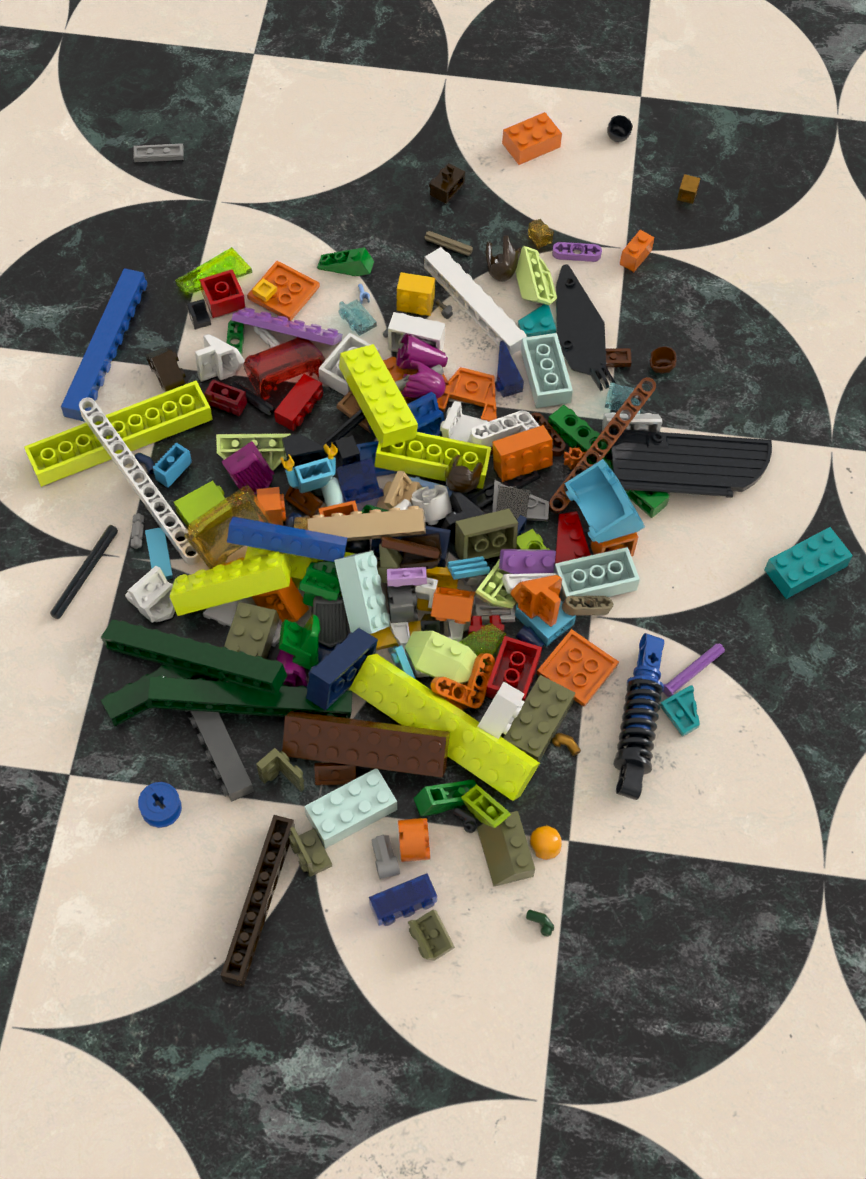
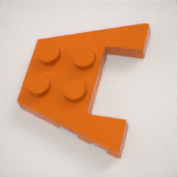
[437,367,497,422]

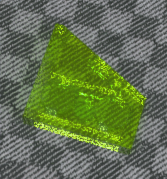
[457,623,507,665]

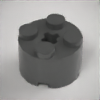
[387,585,418,623]

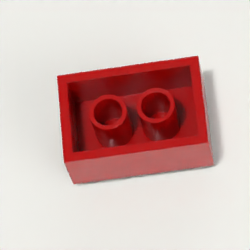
[486,636,542,702]

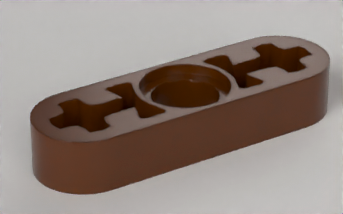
[531,412,565,457]

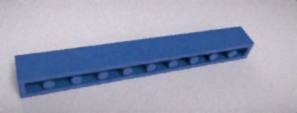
[61,268,147,422]

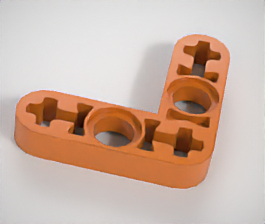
[431,653,495,709]

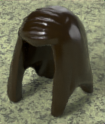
[485,236,522,282]
[445,455,483,494]

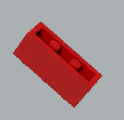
[274,374,324,431]

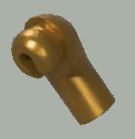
[552,733,581,756]

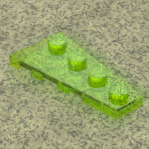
[175,247,252,295]

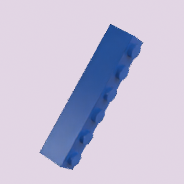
[227,517,348,562]

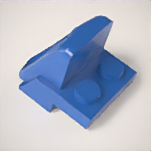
[407,392,445,436]

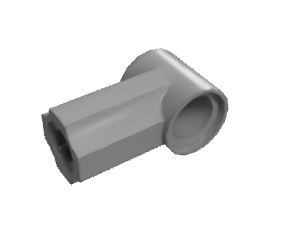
[372,835,400,879]

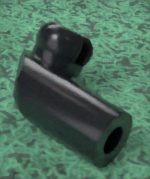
[453,806,477,833]

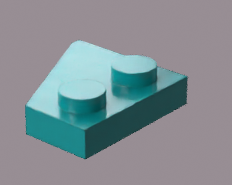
[518,304,556,337]
[660,685,700,737]

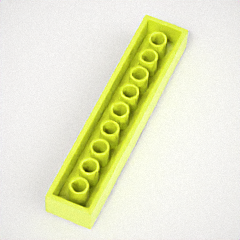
[24,381,213,487]
[349,653,540,801]

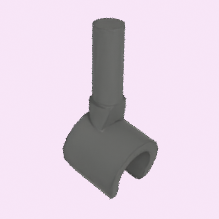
[436,299,453,319]

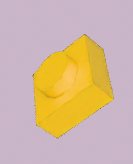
[252,279,277,302]

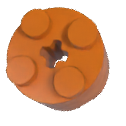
[398,818,430,862]

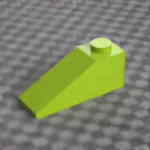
[461,784,511,828]

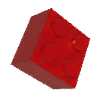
[199,269,246,318]

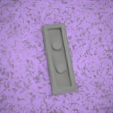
[134,144,184,162]

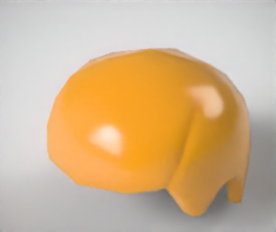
[530,825,562,860]

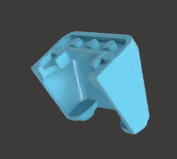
[564,459,645,543]

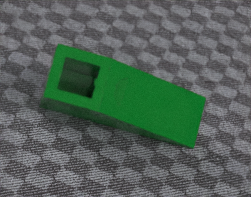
[317,247,374,276]

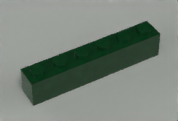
[101,665,209,727]

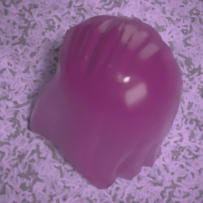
[401,360,446,399]

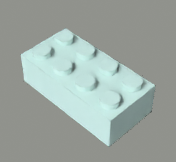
[521,333,573,408]
[554,547,640,602]
[334,551,390,634]
[304,768,397,849]

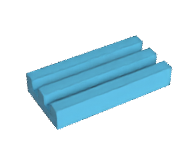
[447,556,490,580]

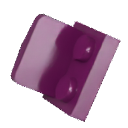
[222,441,274,495]

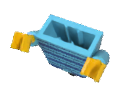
[280,443,338,493]

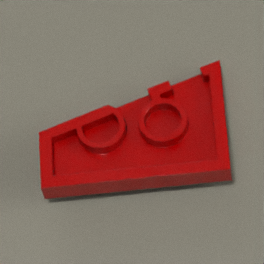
[555,511,591,564]

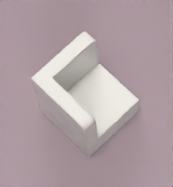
[415,578,438,608]

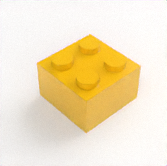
[397,272,435,316]

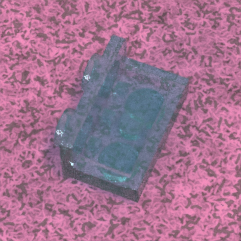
[339,299,377,336]

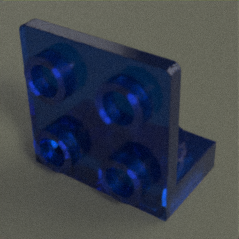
[336,458,384,504]

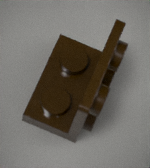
[399,533,443,569]

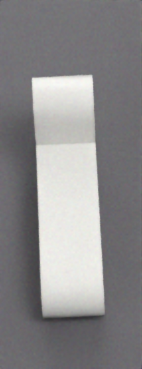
[468,410,539,447]

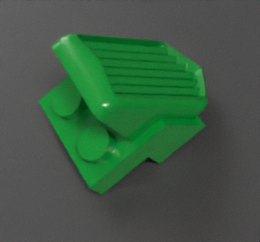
[299,560,341,607]
[279,614,320,670]

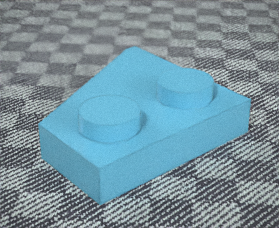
[388,645,415,679]

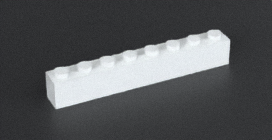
[424,247,527,357]

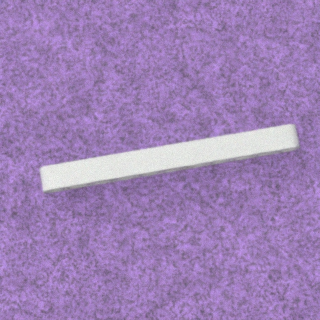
[79,398,200,565]

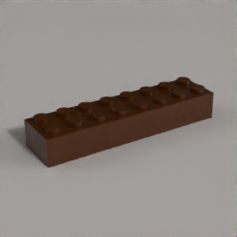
[282,711,450,777]

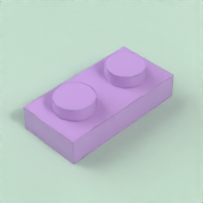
[387,567,427,587]

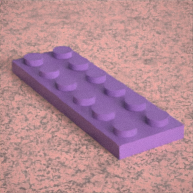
[232,308,343,346]

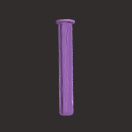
[663,643,725,697]

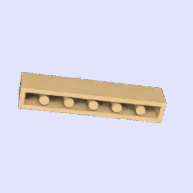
[307,506,426,541]

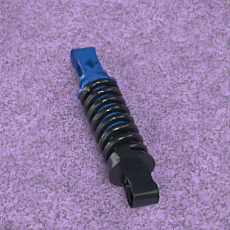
[613,633,664,800]

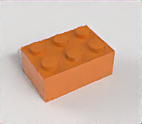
[502,112,562,165]
[492,425,553,482]

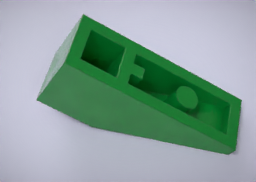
[414,780,476,816]

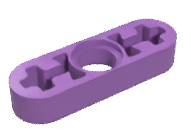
[552,242,602,262]

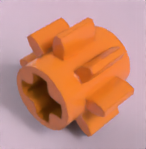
[563,447,585,470]

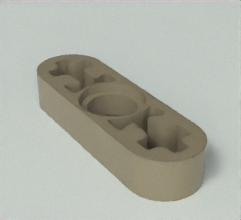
[562,596,614,616]

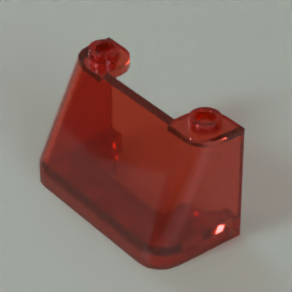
[243,337,325,400]

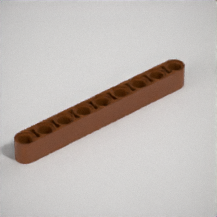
[549,377,656,514]

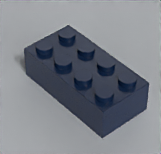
[306,628,378,711]

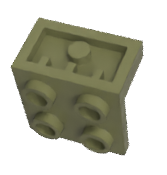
[256,748,304,792]
[288,826,332,877]

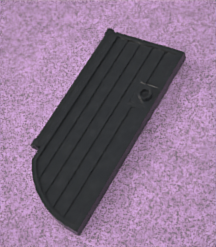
[609,428,772,498]

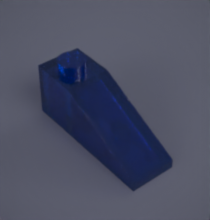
[495,341,524,398]

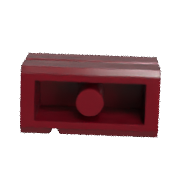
[205,380,247,416]

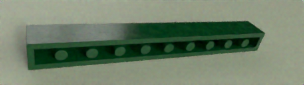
[101,619,287,695]
[148,676,352,719]

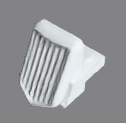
[195,334,245,382]
[125,566,175,623]

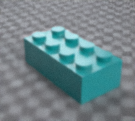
[764,527,853,599]

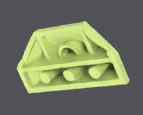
[515,246,557,305]
[216,434,291,471]
[475,559,516,609]
[404,631,481,684]

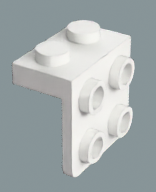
[440,401,488,442]

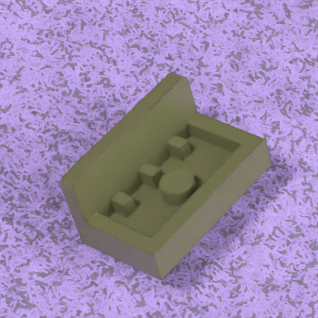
[408,909,455,961]

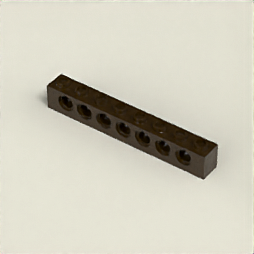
[220,815,295,988]

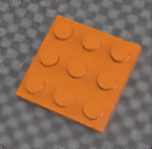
[247,261,320,321]
[537,629,619,707]

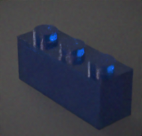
[369,873,437,926]

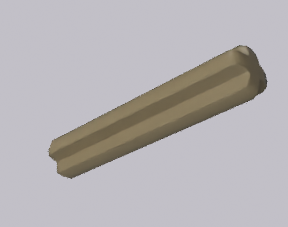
[425,231,473,256]

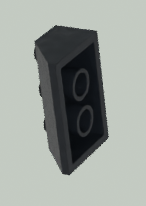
[282,434,325,468]

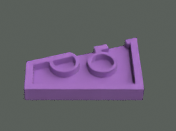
[499,549,556,574]

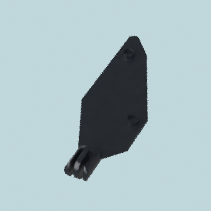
[556,264,616,391]

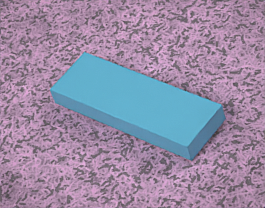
[145,527,173,579]

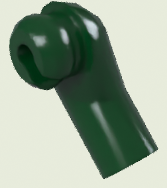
[526,909,554,937]

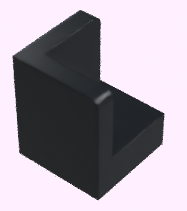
[187,299,211,329]
[421,614,444,635]

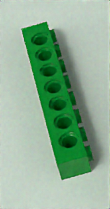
[548,405,670,518]

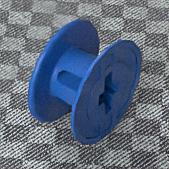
[138,782,182,828]

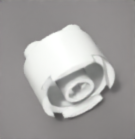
[411,485,452,525]

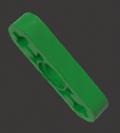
[226,320,245,356]

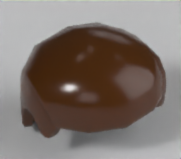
[650,346,677,374]

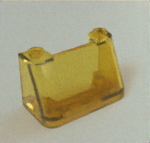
[184,485,273,569]

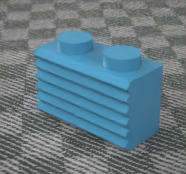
[153,443,192,487]

